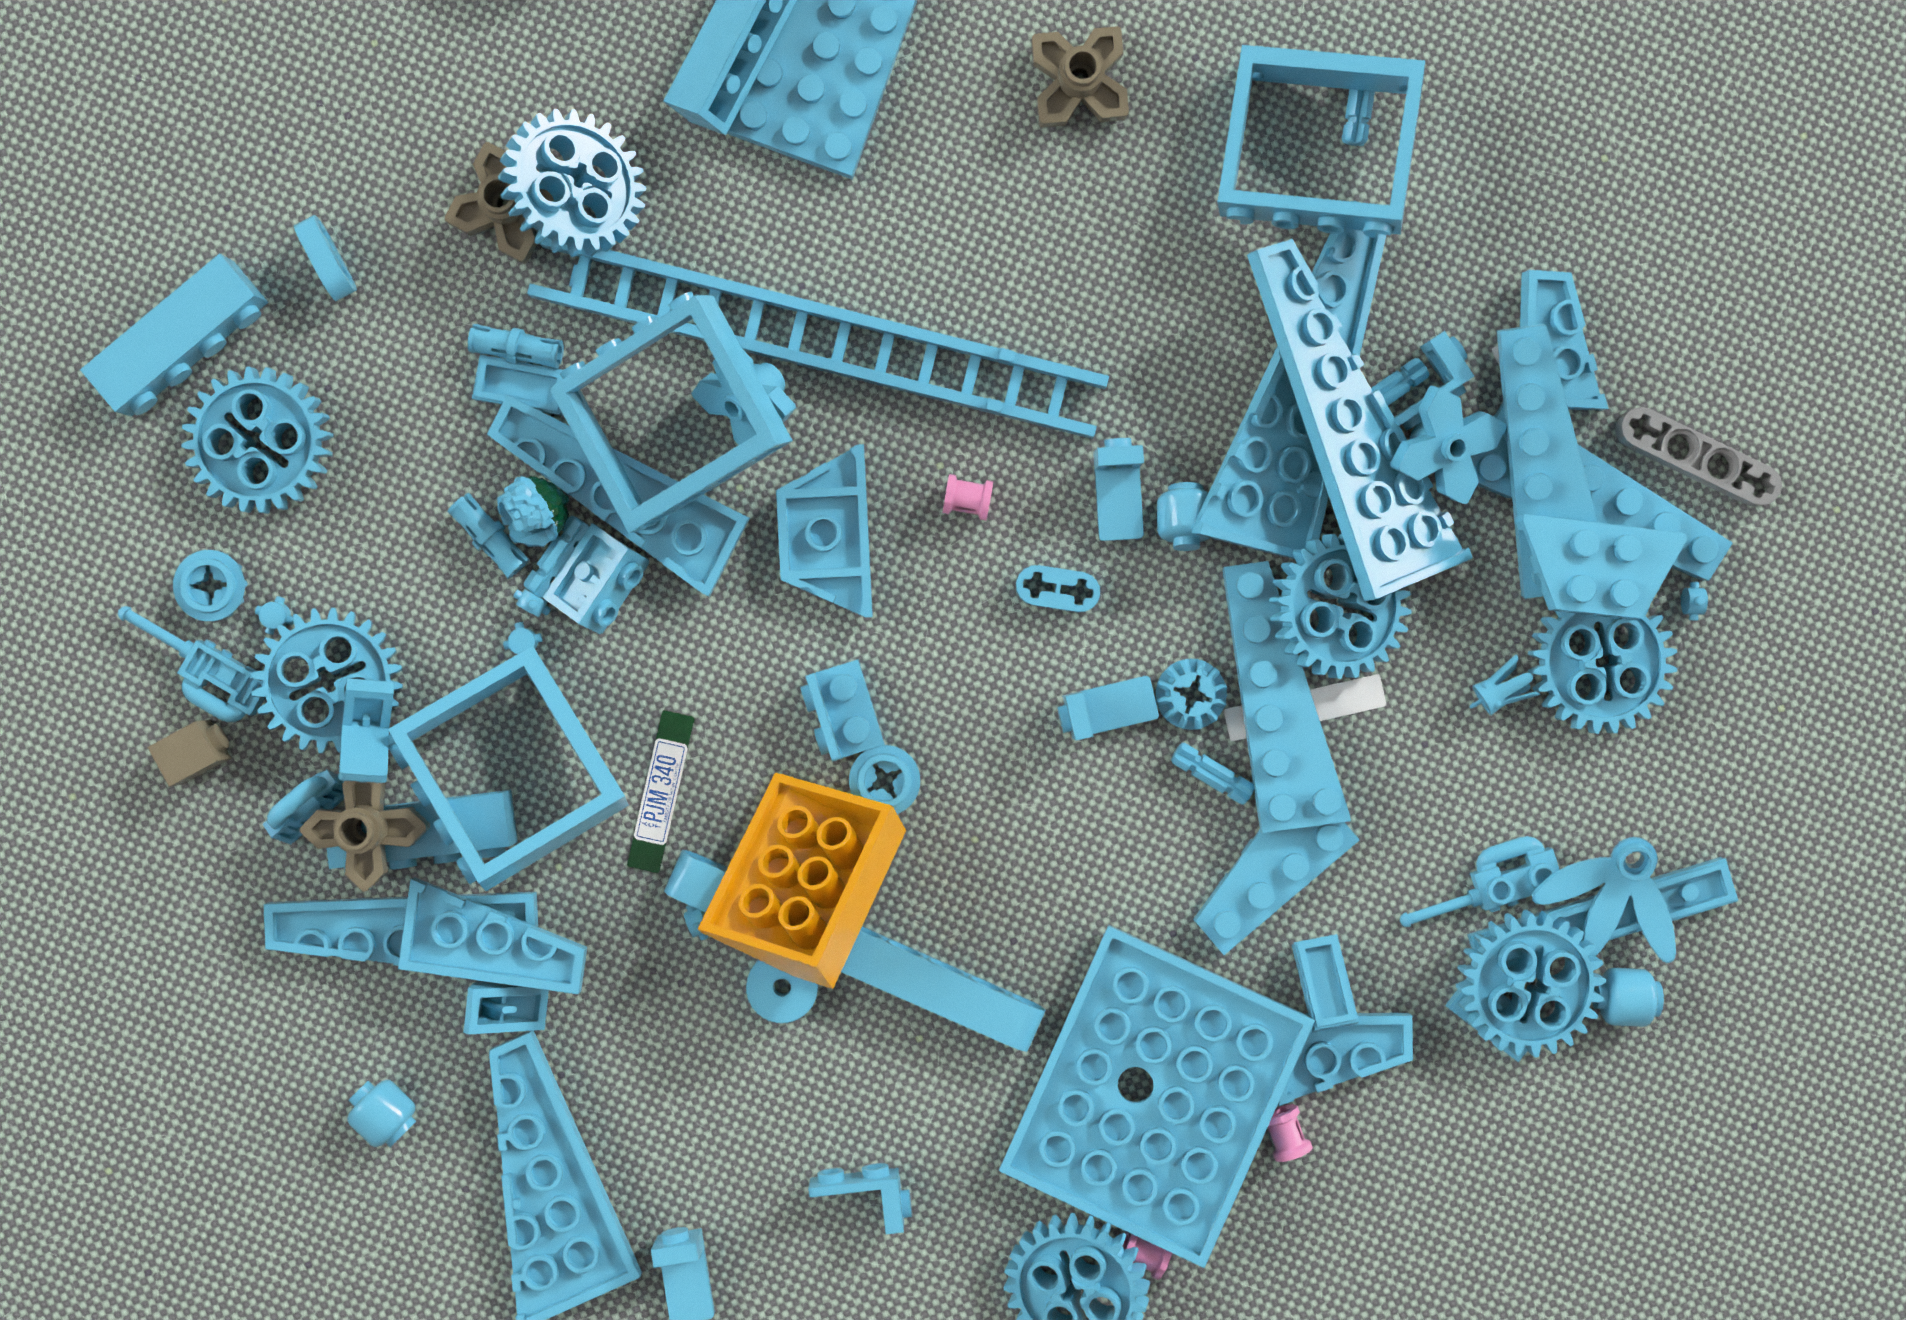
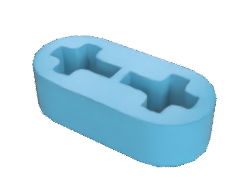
[294,215,357,301]
[1015,565,1100,612]

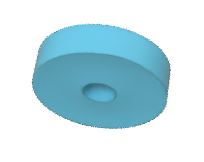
[746,960,818,1023]

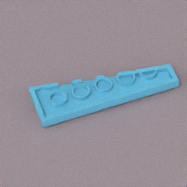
[1497,324,1598,599]
[487,394,750,597]
[1471,403,1733,581]
[1222,561,1351,833]
[263,891,538,966]

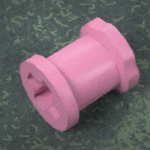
[942,474,993,521]
[1268,1104,1313,1162]
[1122,1231,1172,1280]

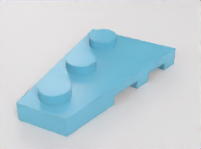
[1520,270,1609,411]
[1278,1013,1413,1106]

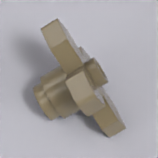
[1031,26,1129,128]
[445,142,554,264]
[300,780,430,891]

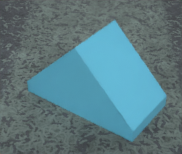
[463,980,549,1035]

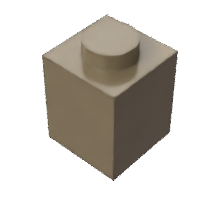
[147,720,232,787]

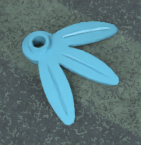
[1532,837,1676,963]

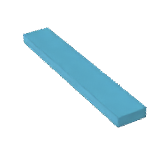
[1467,857,1738,967]

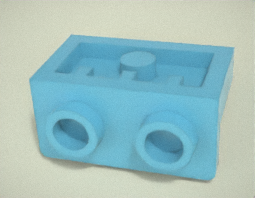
[543,523,649,634]
[800,659,885,762]

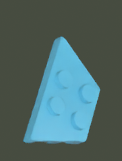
[776,444,873,618]
[1516,514,1687,620]

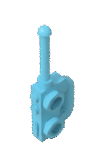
[118,606,265,722]
[262,734,395,845]
[1400,836,1560,927]

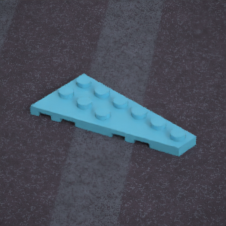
[489,1030,642,1320]

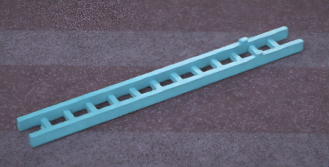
[527,237,1109,439]

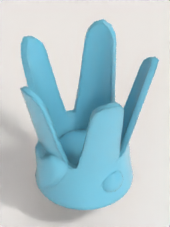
[1470,655,1541,715]

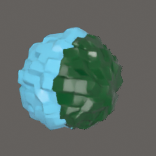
[497,476,569,548]

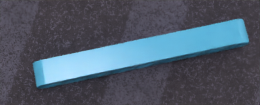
[664,850,1046,1052]

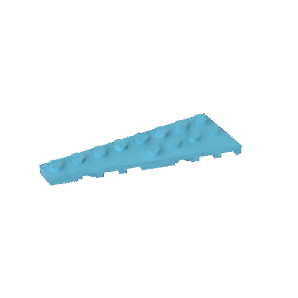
[1247,239,1473,601]

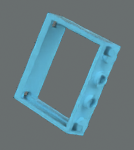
[1217,45,1425,238]
[549,292,793,533]
[388,646,629,891]

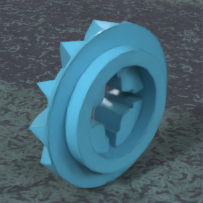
[173,550,248,621]
[1156,659,1227,730]
[849,745,920,814]

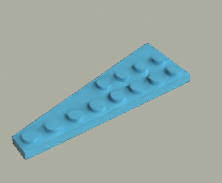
[1192,201,1386,559]

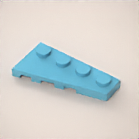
[1193,822,1359,955]
[398,877,587,994]

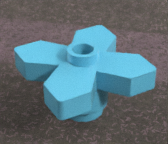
[691,350,796,445]
[1390,386,1507,504]

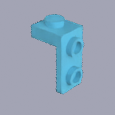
[1394,331,1474,431]
[1093,438,1144,541]
[1057,676,1159,741]
[339,678,394,783]
[808,1163,912,1234]
[651,1227,715,1320]

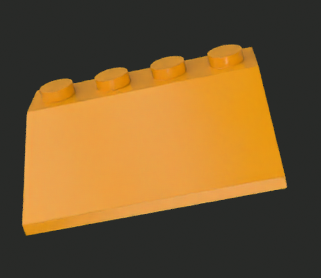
[698,772,906,989]

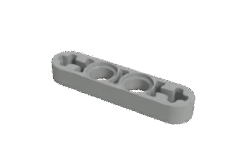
[1615,407,1782,507]

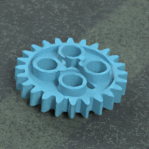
[498,109,646,257]
[181,366,334,514]
[1269,534,1411,679]
[1528,605,1678,734]
[251,608,403,754]
[1456,910,1606,1058]
[1004,1213,1150,1320]

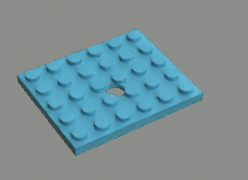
[999,924,1315,1268]

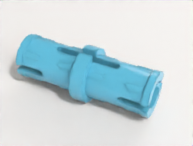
[468,324,564,369]
[447,493,530,579]

